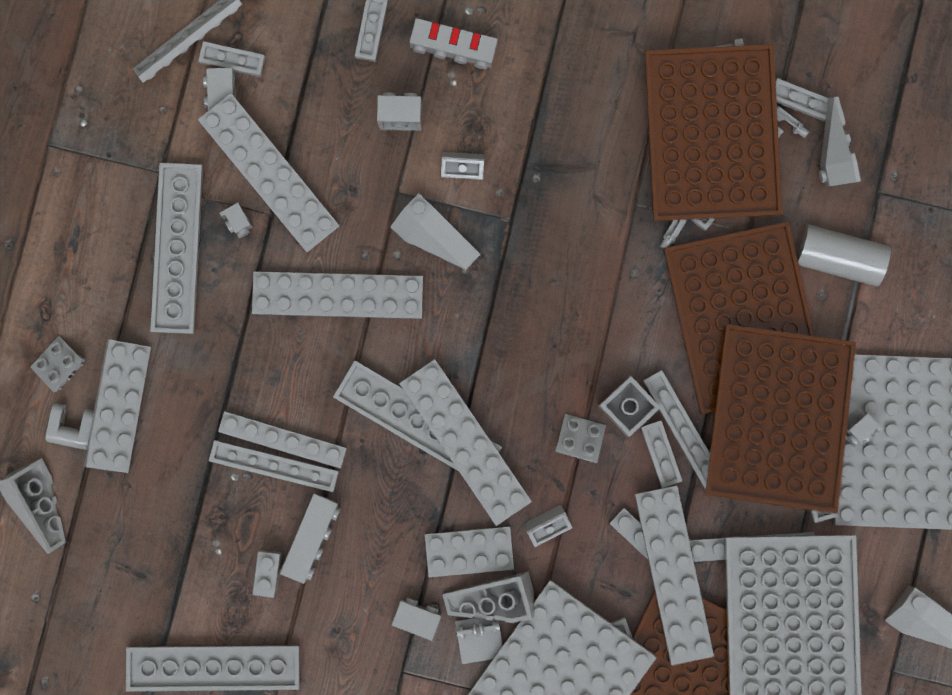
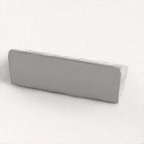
[441,152,484,180]
[523,505,572,547]

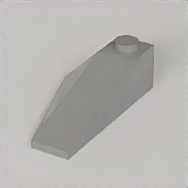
[819,96,861,186]
[390,193,481,270]
[0,458,66,554]
[442,571,534,623]
[884,585,952,649]

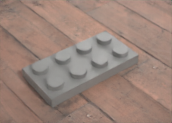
[425,526,514,577]

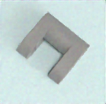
[46,402,94,450]

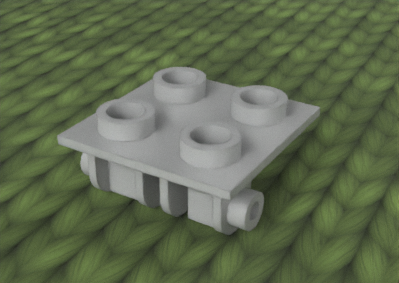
[31,336,85,392]
[555,414,606,463]
[455,618,503,664]

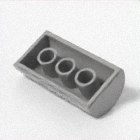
[797,224,891,287]

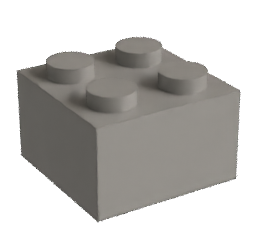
[377,93,422,131]
[598,376,661,437]

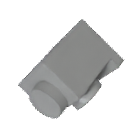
[219,203,253,238]
[846,413,883,446]

